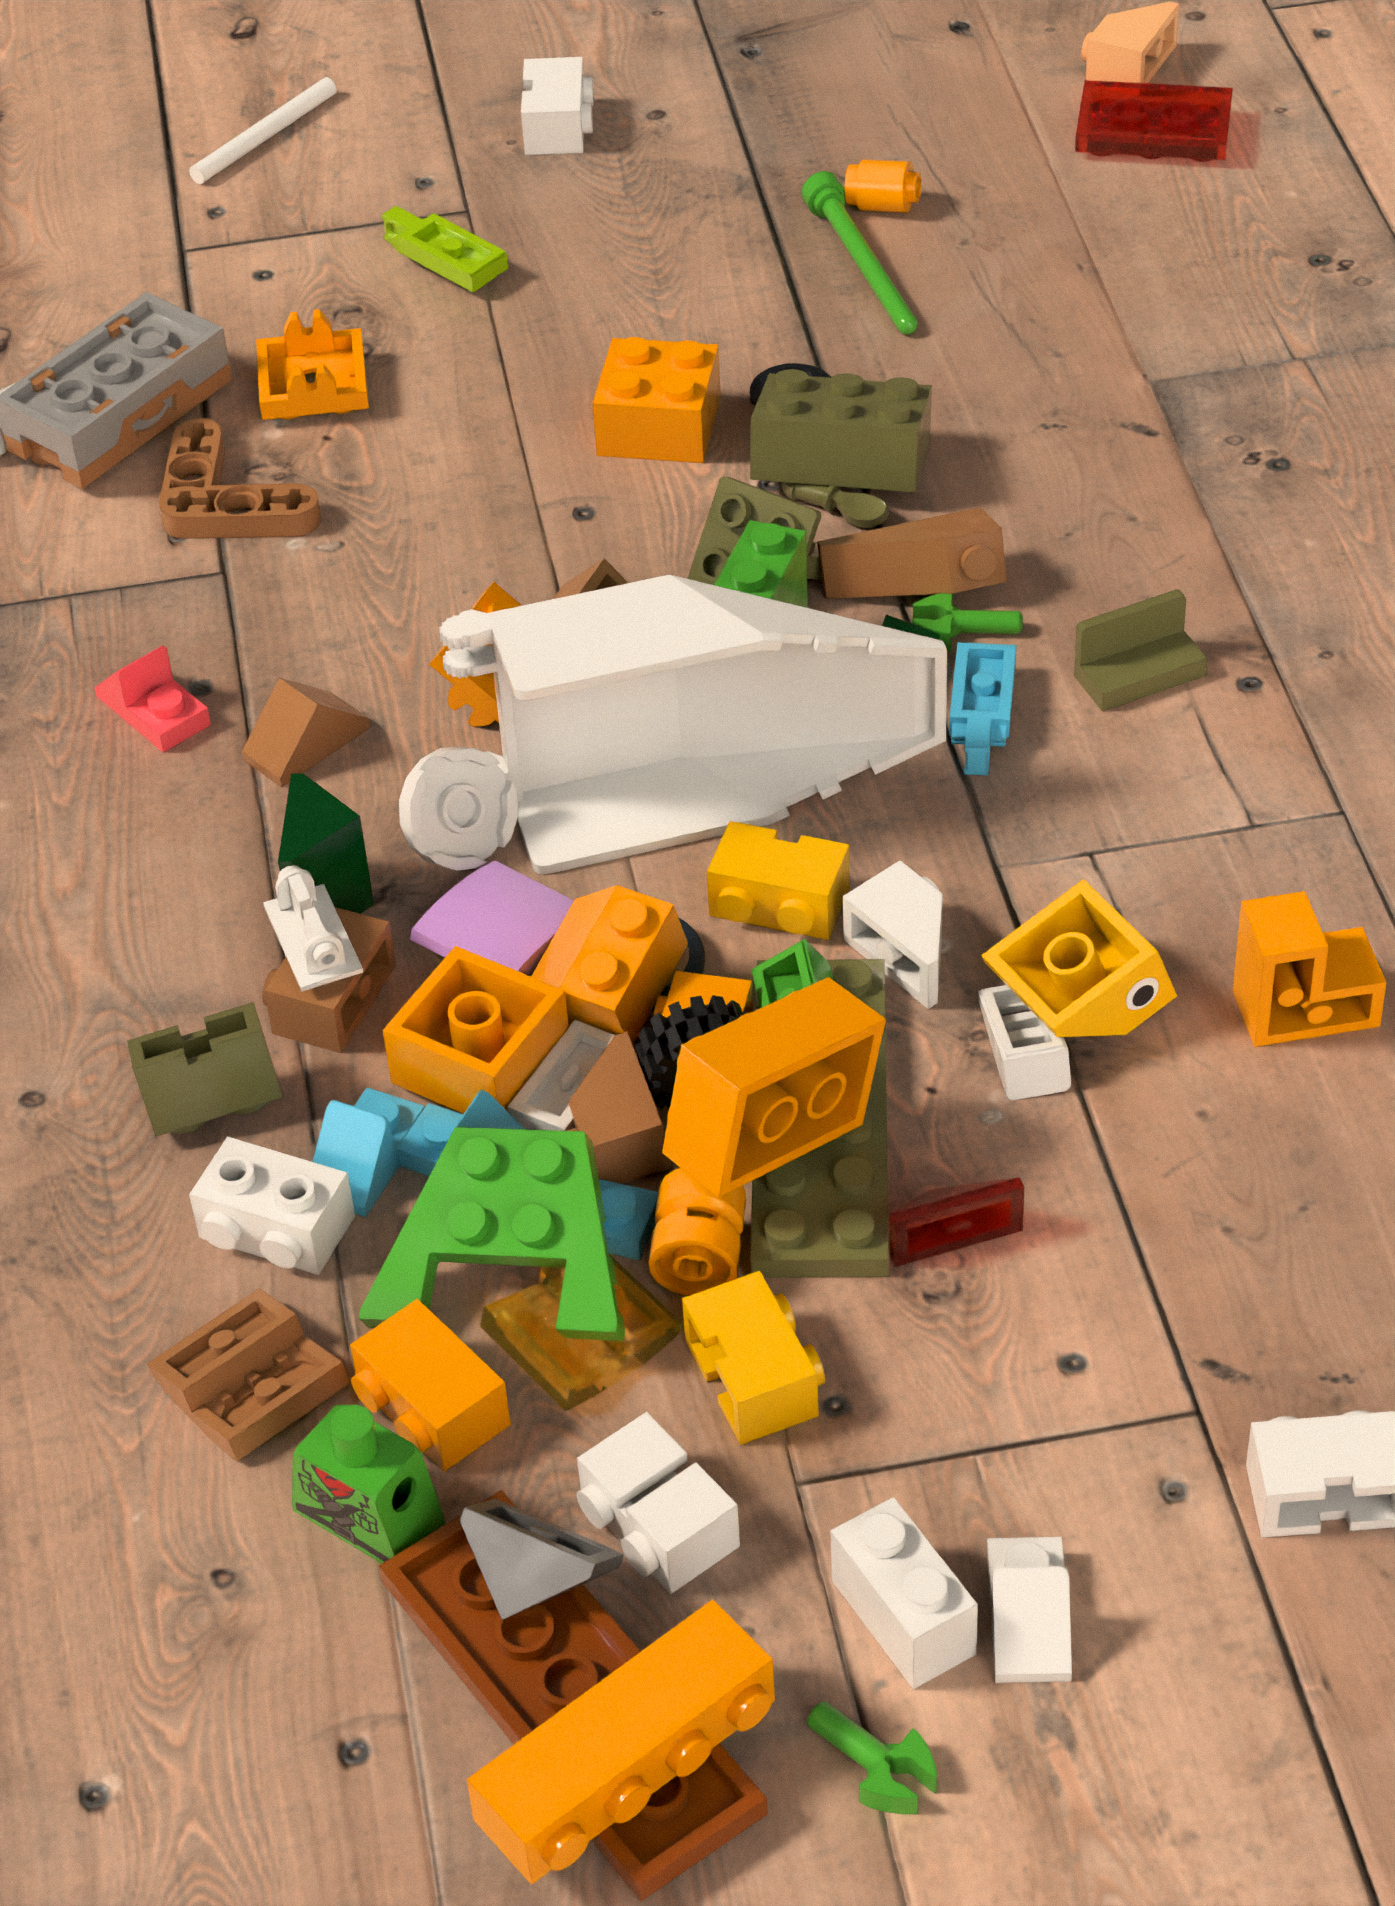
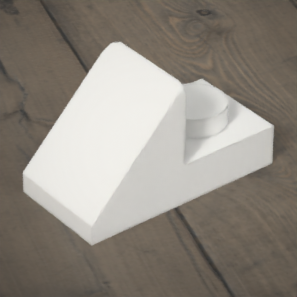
[987,1537,1072,1683]

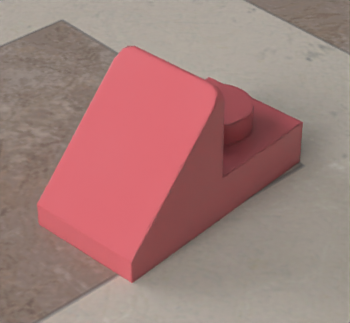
[94,645,211,753]

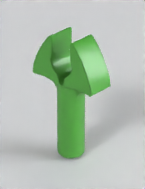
[912,593,1023,651]
[807,1701,937,1814]

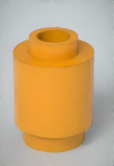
[845,159,922,213]

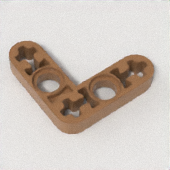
[159,418,322,539]

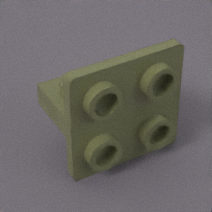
[687,476,822,585]

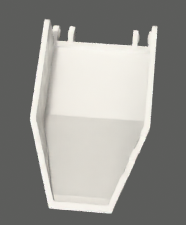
[439,575,947,875]

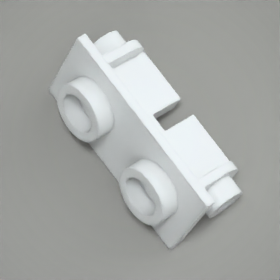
[263,865,363,992]

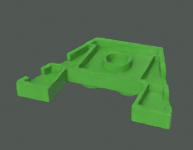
[359,1127,625,1341]

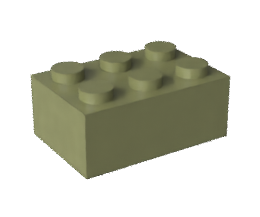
[750,369,932,493]

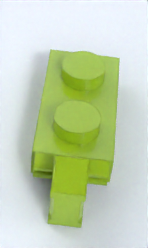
[382,206,509,292]

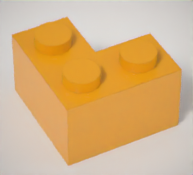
[1232,891,1387,1047]

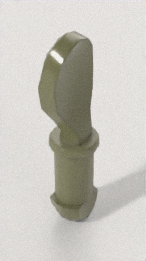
[782,482,889,528]

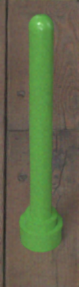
[801,171,918,335]

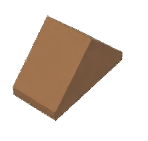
[242,678,371,787]

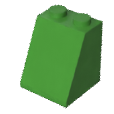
[713,520,808,608]

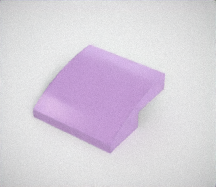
[410,860,574,976]

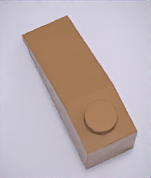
[817,507,1007,599]

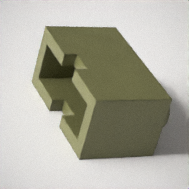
[127,1002,283,1137]

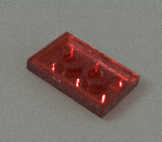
[1075,80,1233,162]

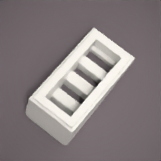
[978,985,1071,1100]

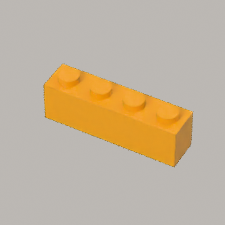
[466,1599,775,1885]

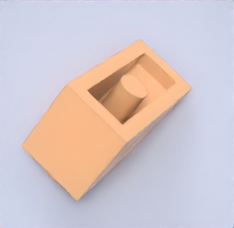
[1081,1,1179,94]

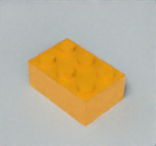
[662,977,886,1198]

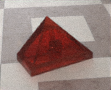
[890,1177,1024,1267]

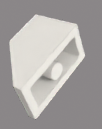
[843,860,943,1009]

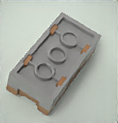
[0,292,232,489]

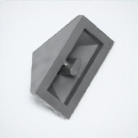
[460,1499,624,1620]

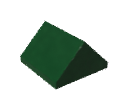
[278,773,374,914]

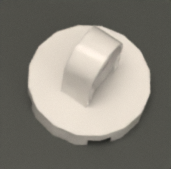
[399,746,518,871]

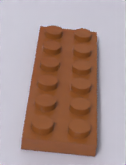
[379,1490,768,1901]

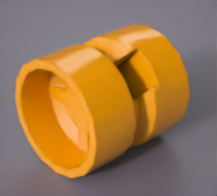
[648,1168,746,1296]

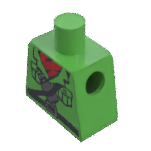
[292,1404,446,1564]

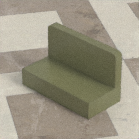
[1074,589,1208,712]

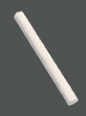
[189,77,337,184]

